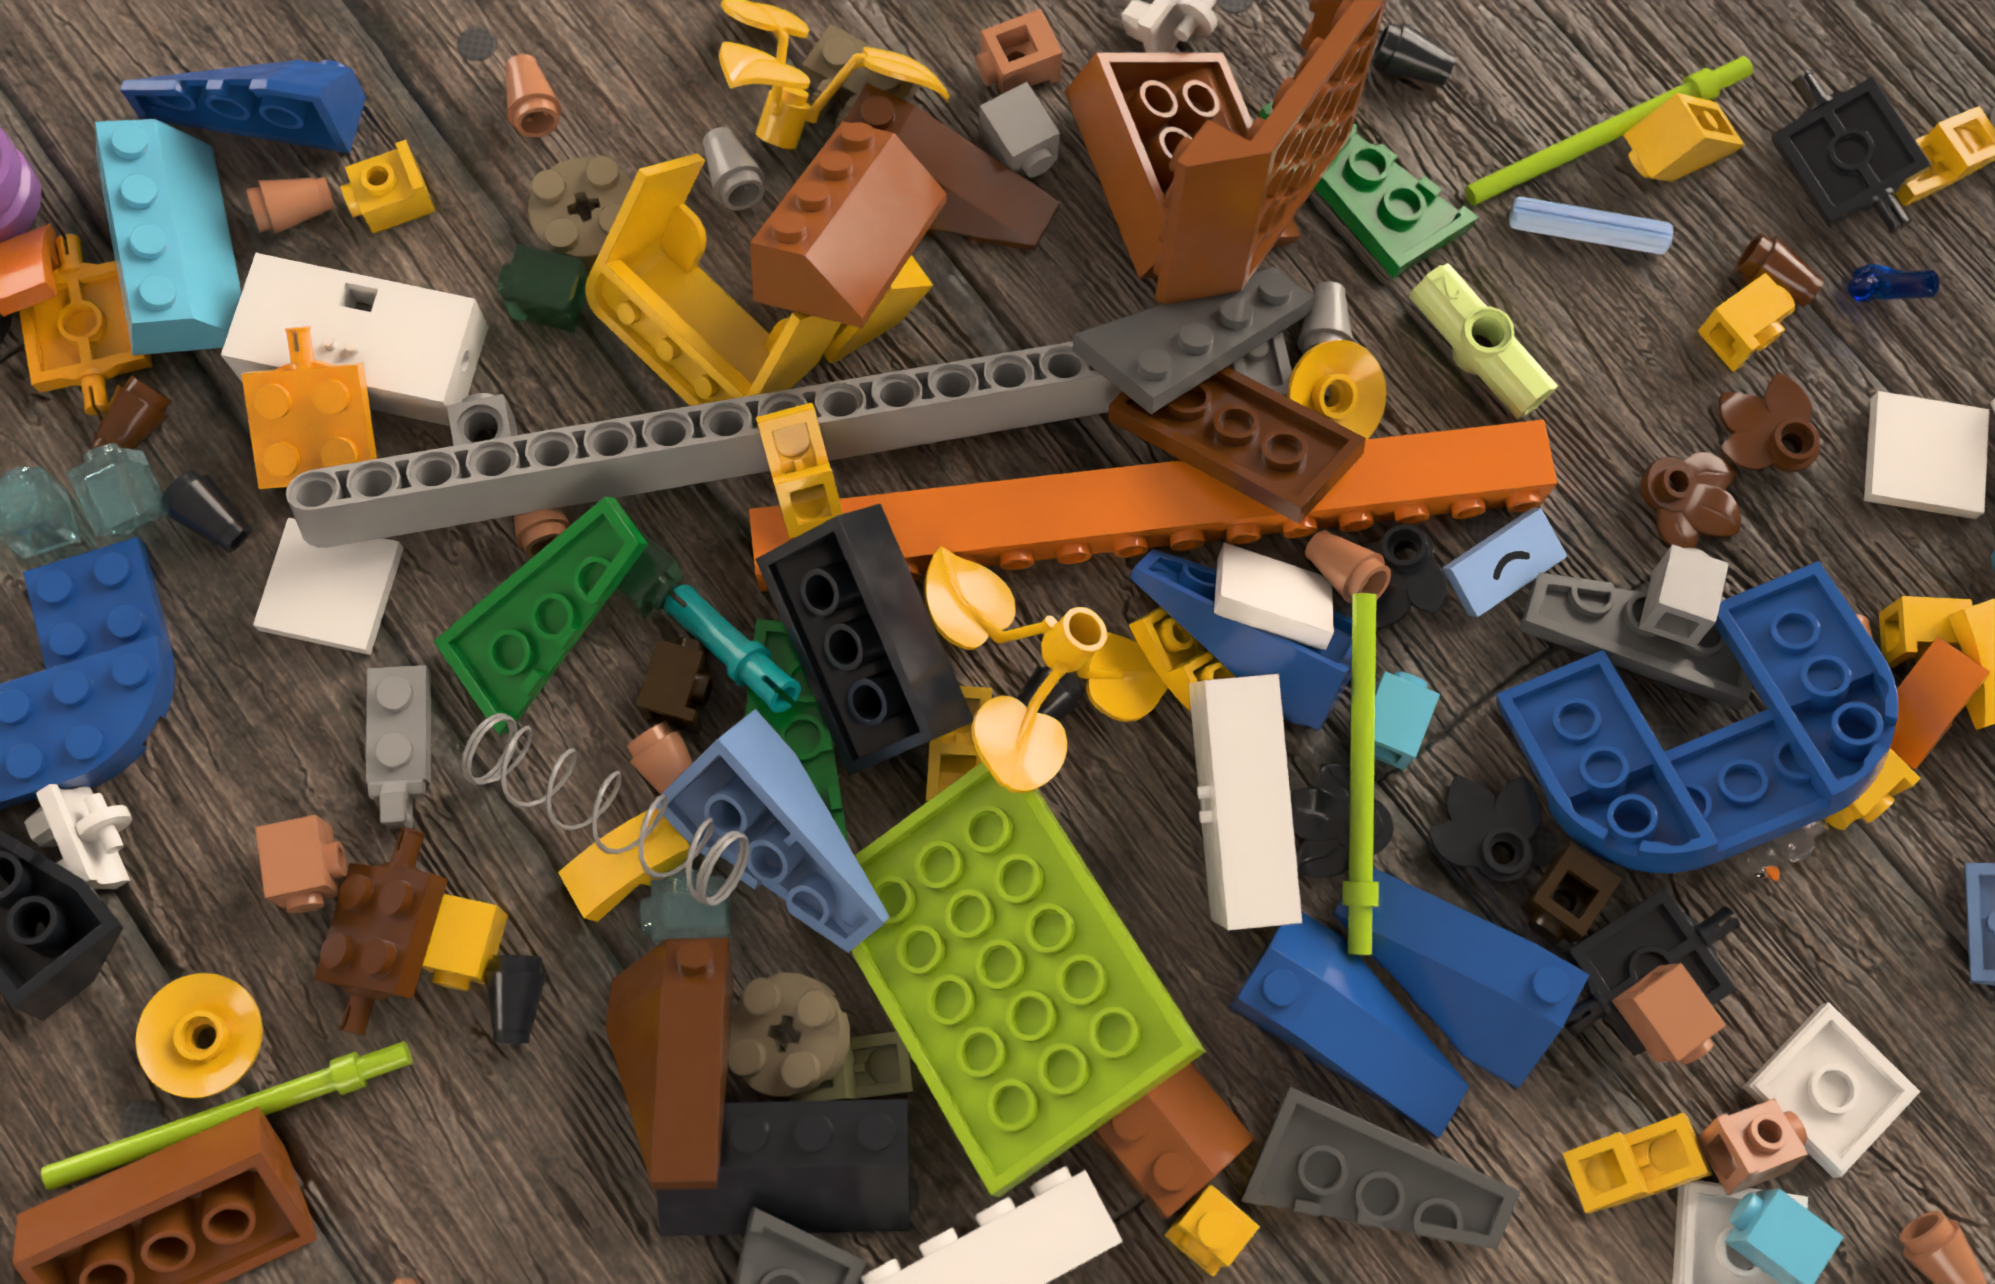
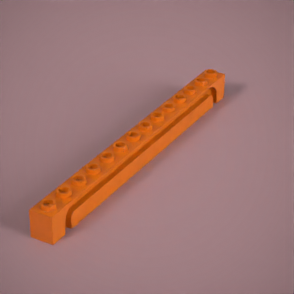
[749,420,1557,592]

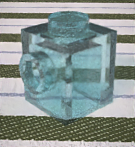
[66,443,168,537]
[0,466,81,559]
[640,868,731,946]

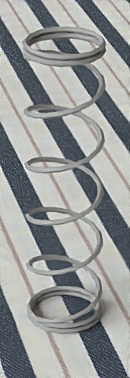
[461,713,750,906]

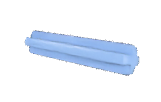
[1509,197,1673,255]

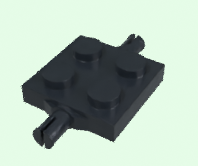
[1771,70,1932,234]
[1563,887,1740,1056]

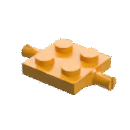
[19,234,153,416]
[241,326,377,489]

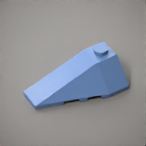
[656,709,890,953]

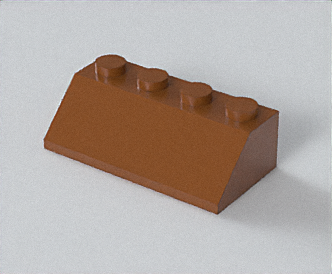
[750,121,946,328]
[1090,1063,1254,1220]
[12,1106,317,1284]

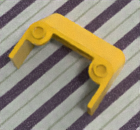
[585,153,841,406]

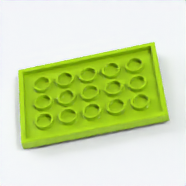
[851,762,1206,1197]

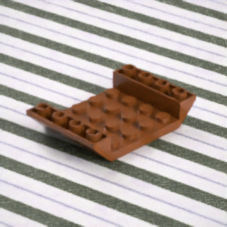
[1153,0,1387,305]

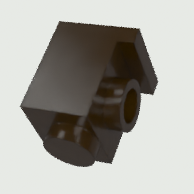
[636,637,714,735]
[1521,843,1622,944]

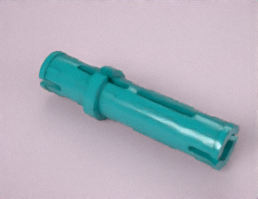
[664,584,801,713]

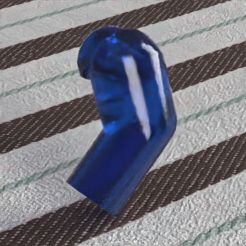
[1847,263,1940,303]

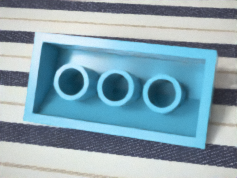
[95,119,242,355]

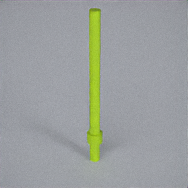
[1464,56,1753,206]
[1342,593,1379,955]
[41,1041,413,1191]

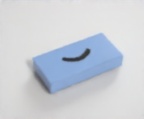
[1442,508,1568,617]

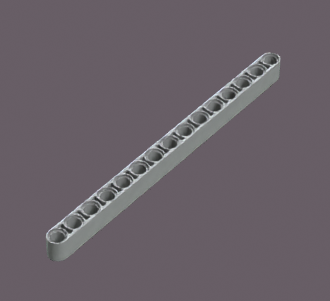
[286,341,1122,548]

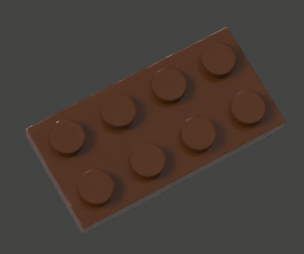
[1108,366,1366,524]

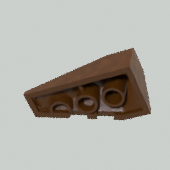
[844,83,1060,250]
[606,938,734,1190]

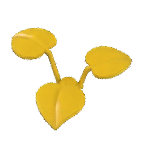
[719,0,950,149]
[924,546,1168,793]

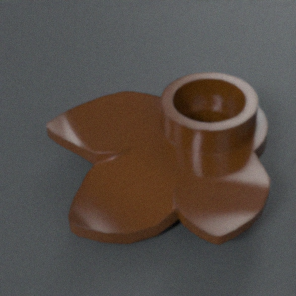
[1719,372,1820,472]
[1640,452,1741,548]

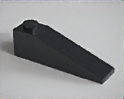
[0,830,124,1021]

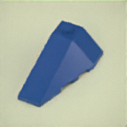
[120,60,366,154]
[1130,549,1352,731]
[1332,867,1589,1089]
[1229,911,1469,1139]

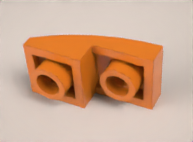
[0,223,60,317]
[1890,637,1990,770]

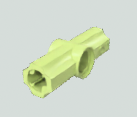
[1409,263,1558,420]

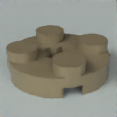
[528,156,632,266]
[728,973,850,1099]

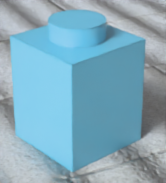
[1374,671,1440,770]
[1724,1189,1844,1284]

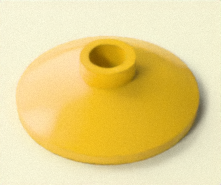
[1286,340,1386,439]
[136,973,263,1098]

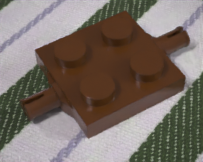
[314,827,448,1036]

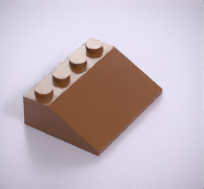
[1064,53,1301,279]

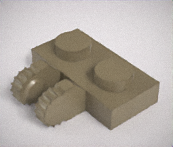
[802,24,921,130]

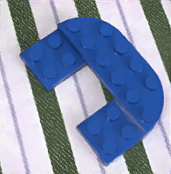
[0,537,175,810]
[1496,561,1899,873]

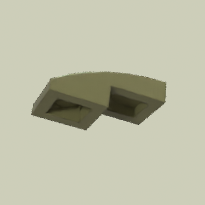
[785,1031,921,1102]

